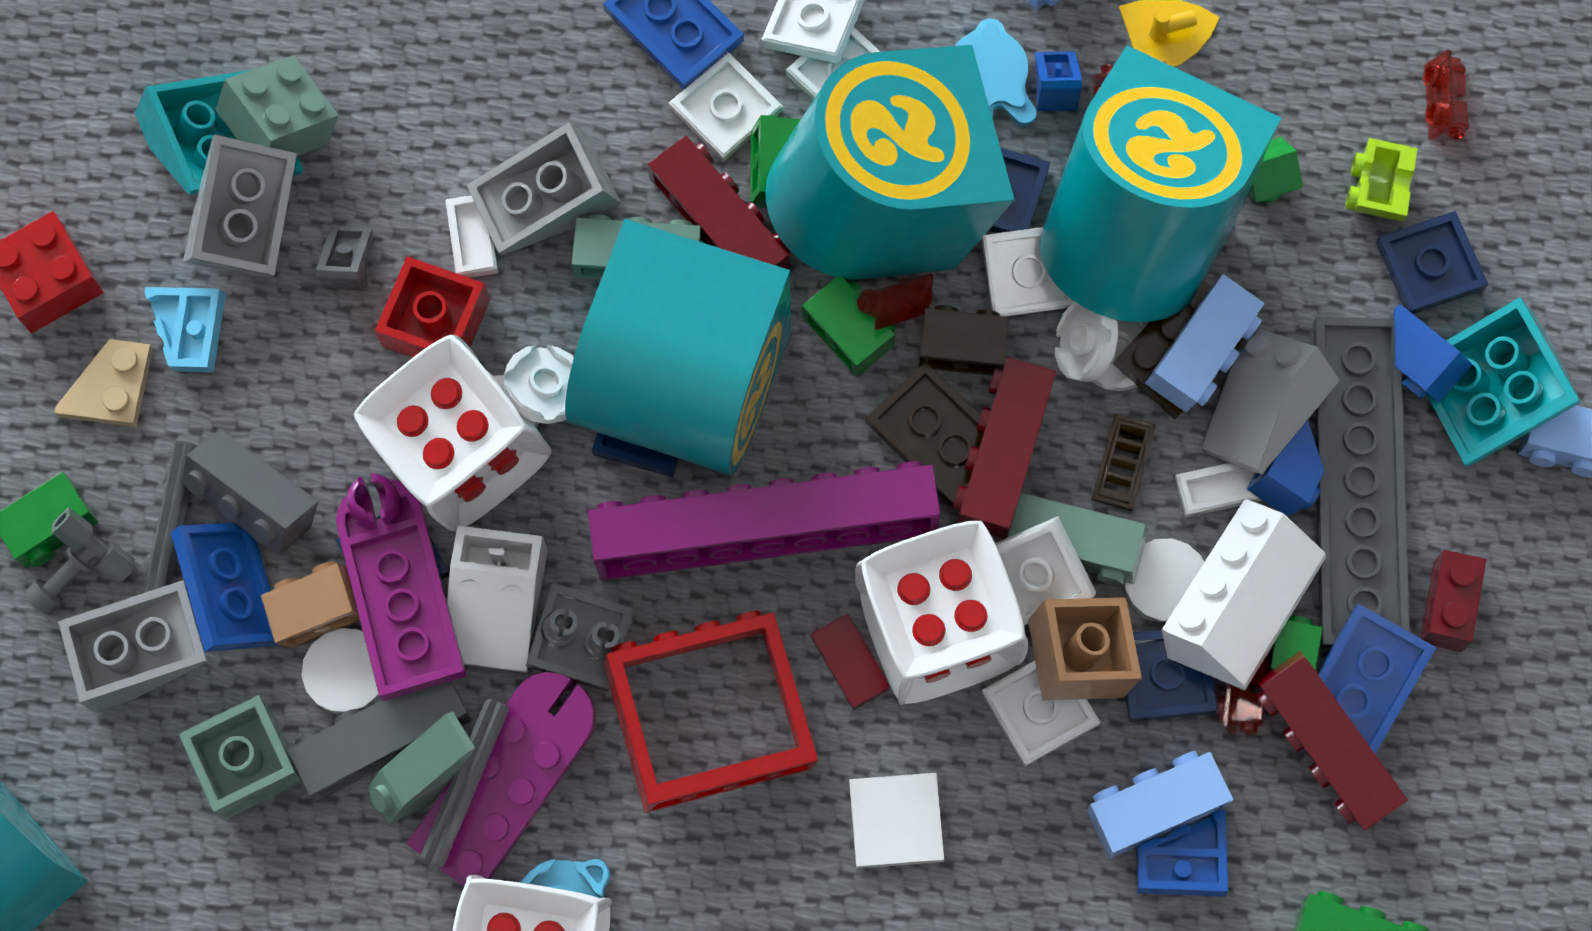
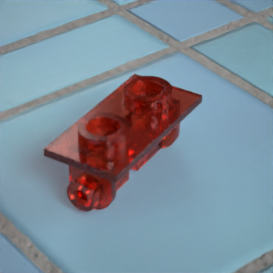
[1423,49,1469,140]
[857,273,934,330]
[1218,655,1271,735]

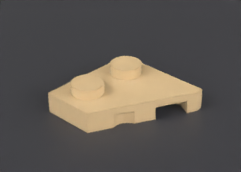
[54,339,153,427]

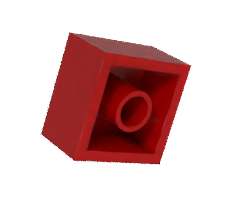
[0,210,104,334]
[374,256,490,358]

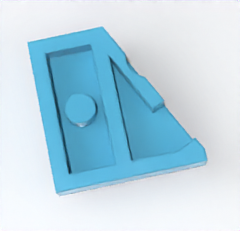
[144,287,226,373]

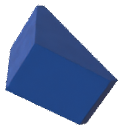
[1035,51,1082,111]

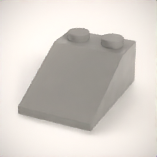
[467,122,621,255]
[183,135,297,279]
[1201,329,1340,475]
[58,580,208,712]

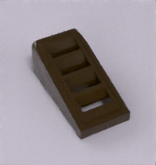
[1091,414,1156,511]

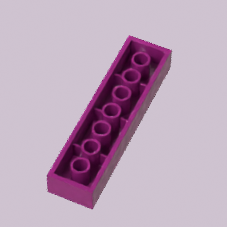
[588,461,940,581]

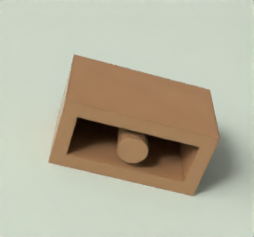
[261,562,360,648]

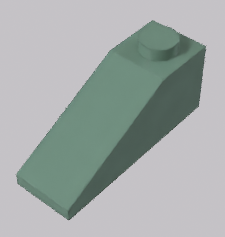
[367,711,475,824]

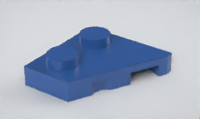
[1136,810,1228,897]

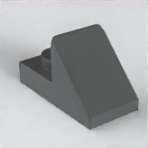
[315,225,373,291]

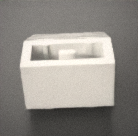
[447,526,548,673]

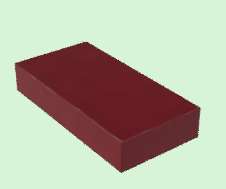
[810,613,890,710]

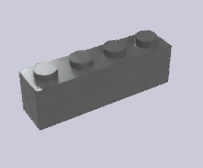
[287,681,472,802]

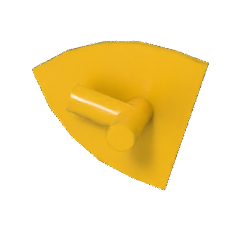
[1119,0,1220,67]

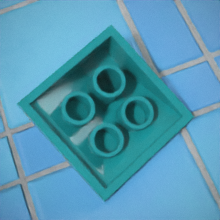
[135,69,303,195]
[1426,297,1581,468]

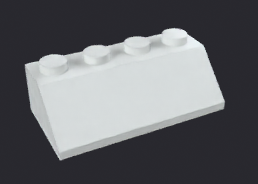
[1162,499,1326,690]

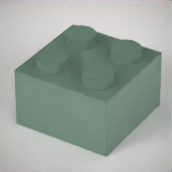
[216,55,339,157]
[179,695,303,820]

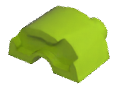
[1345,138,1418,222]

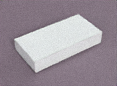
[445,196,498,278]
[1175,463,1263,518]

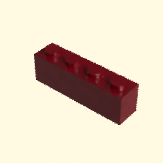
[647,135,791,269]
[952,357,1057,539]
[1257,650,1408,831]

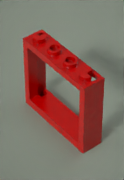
[603,610,818,813]

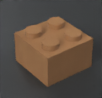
[1028,598,1142,701]

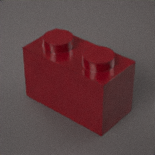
[1420,550,1487,652]

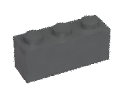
[181,429,318,555]

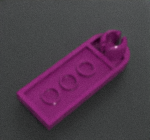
[336,473,467,702]
[406,672,596,886]

